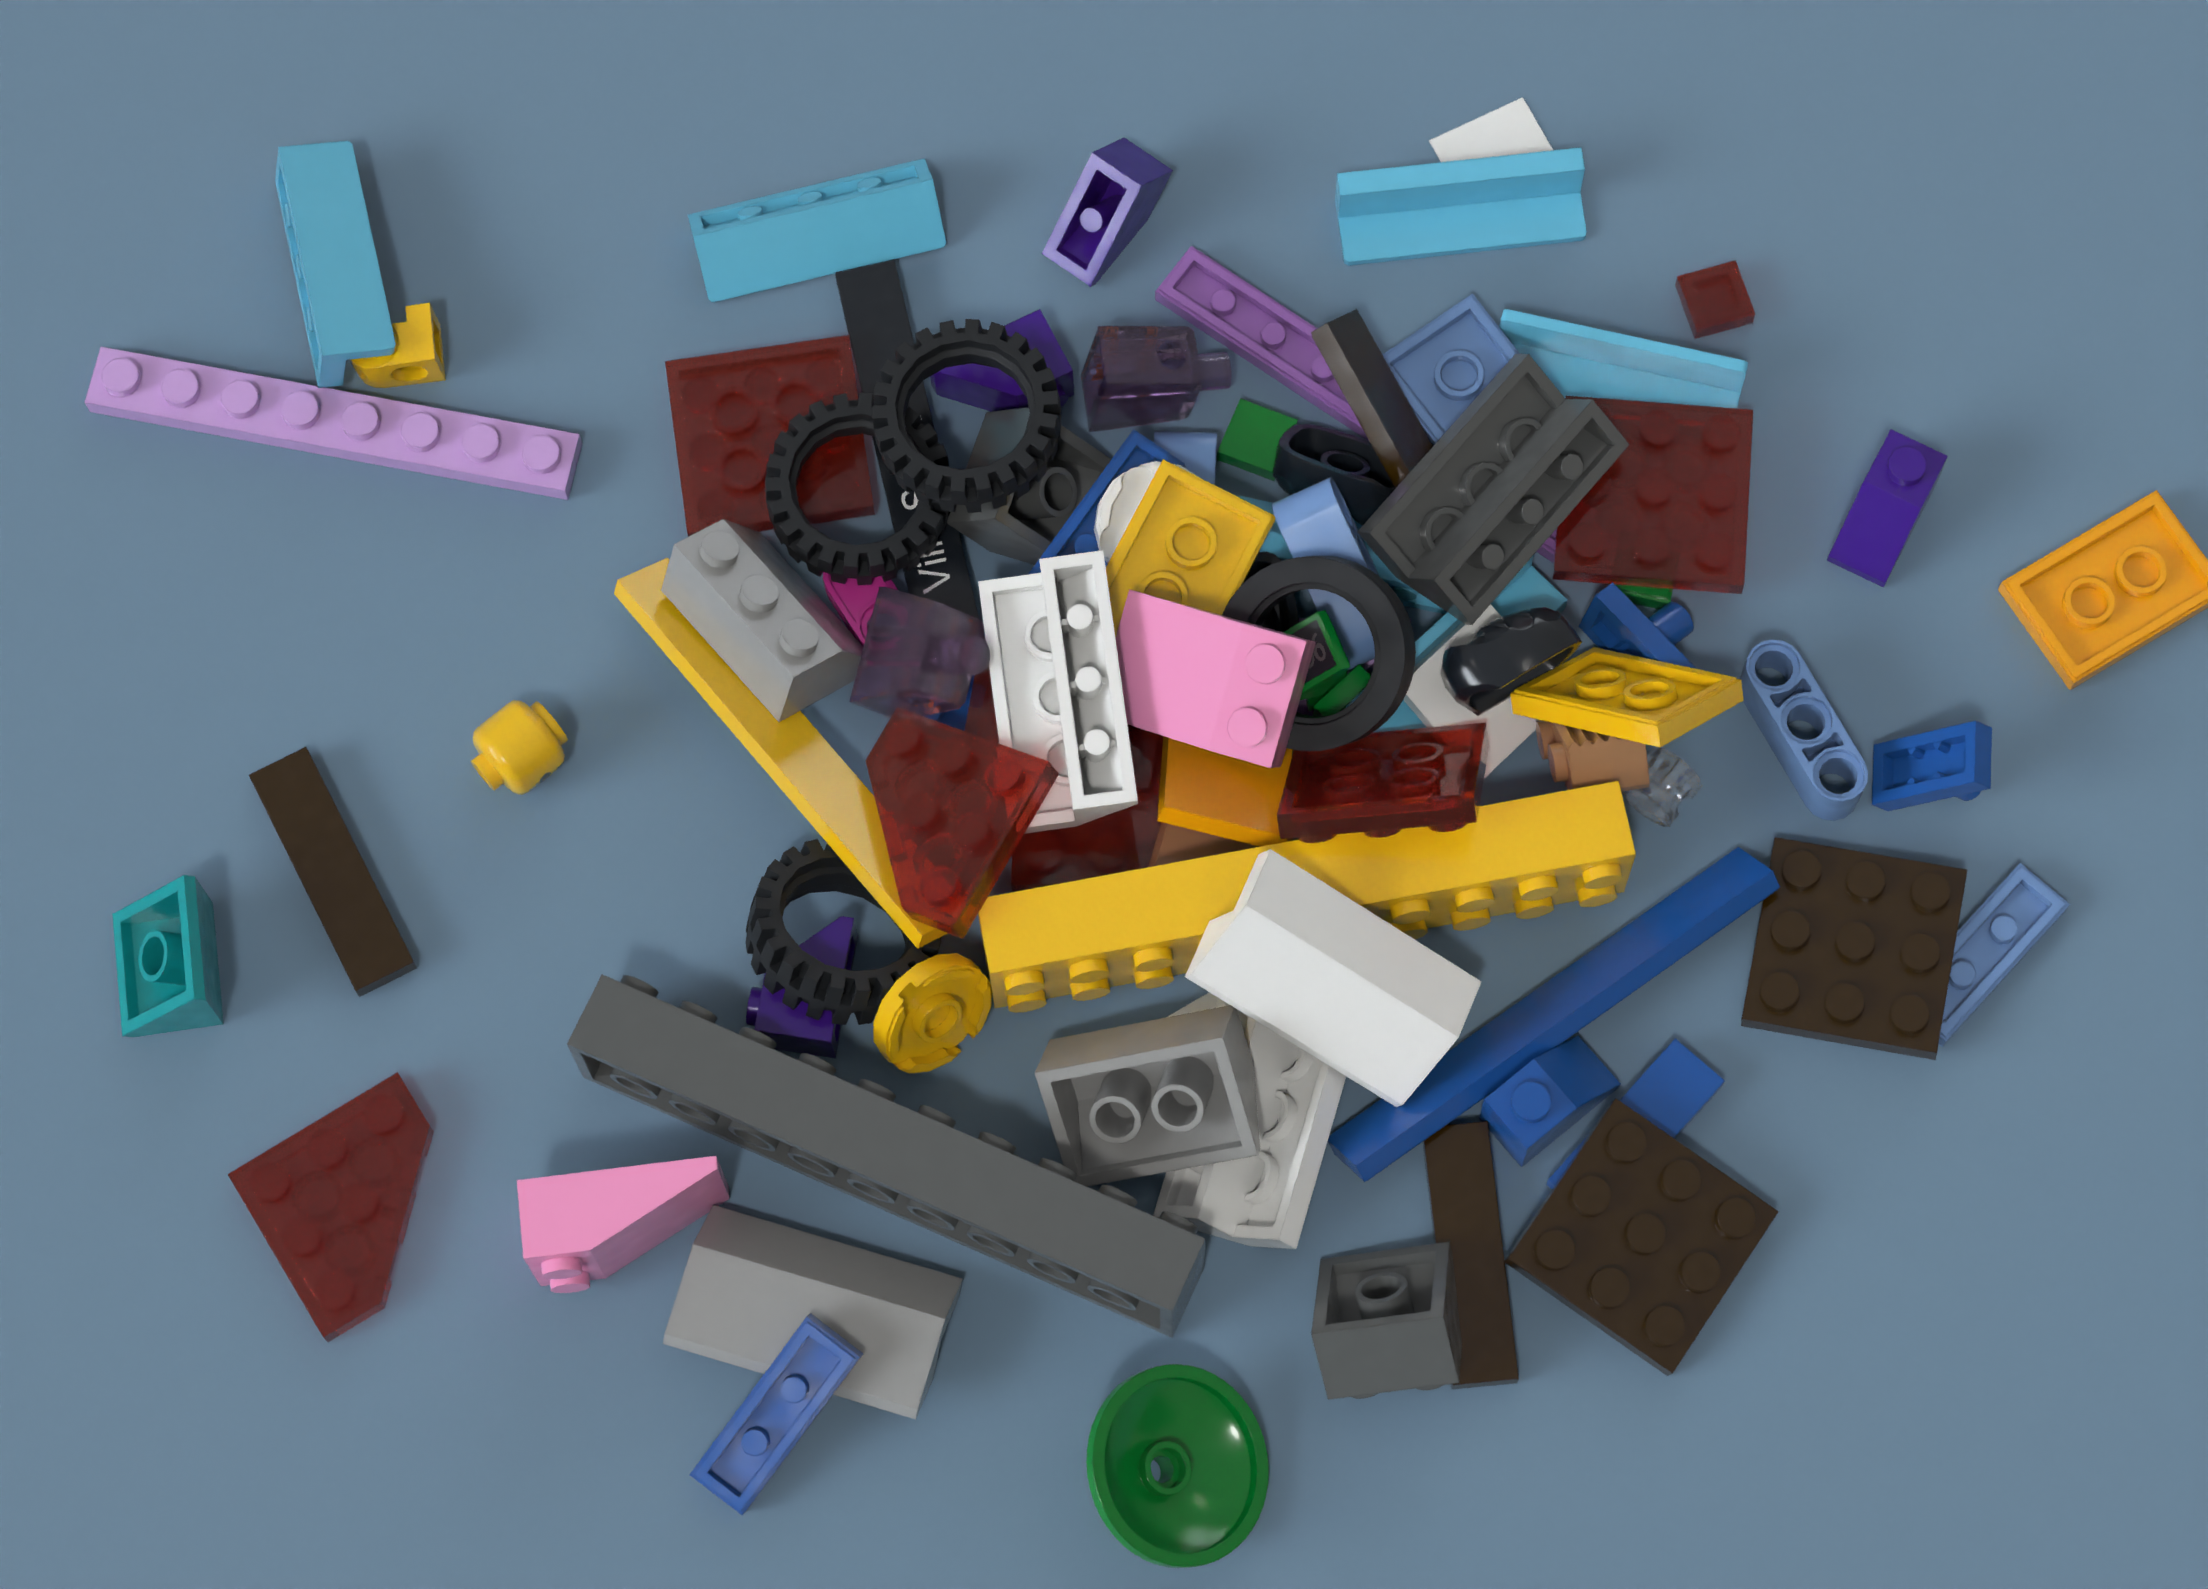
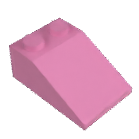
[1116,589,1316,768]
[517,1156,730,1293]

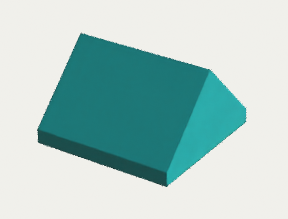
[112,875,224,1037]

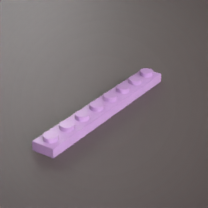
[84,347,582,500]

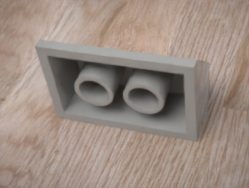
[661,519,877,722]
[1035,1005,1260,1187]

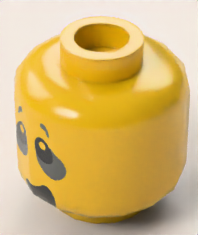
[470,700,568,795]

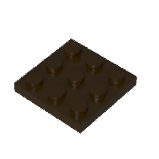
[1741,837,1968,1060]
[1504,1098,1779,1376]

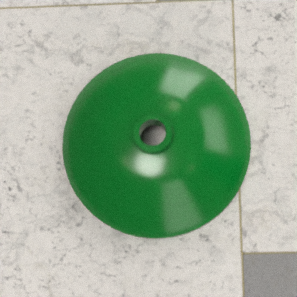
[1086,1364,1269,1568]

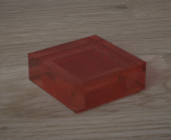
[1675,260,1755,339]

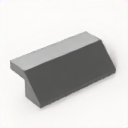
[1357,354,1630,625]

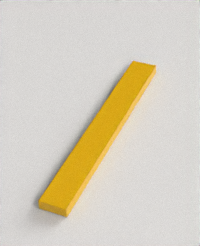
[614,558,972,949]

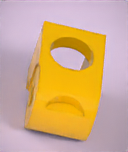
[349,303,446,388]

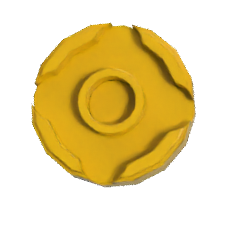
[873,953,992,1074]

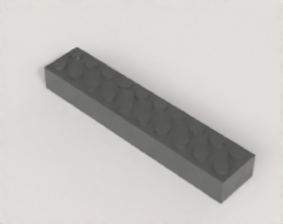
[567,974,1205,1338]

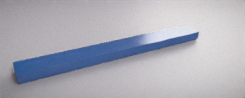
[1328,847,1780,1182]

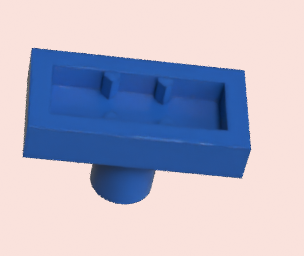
[1578,582,1697,669]
[1872,720,1992,811]

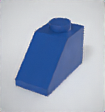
[1479,1036,1621,1167]

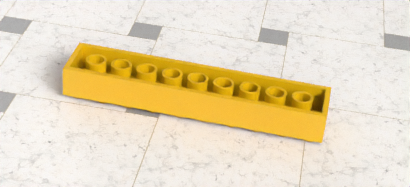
[976,781,1636,1013]

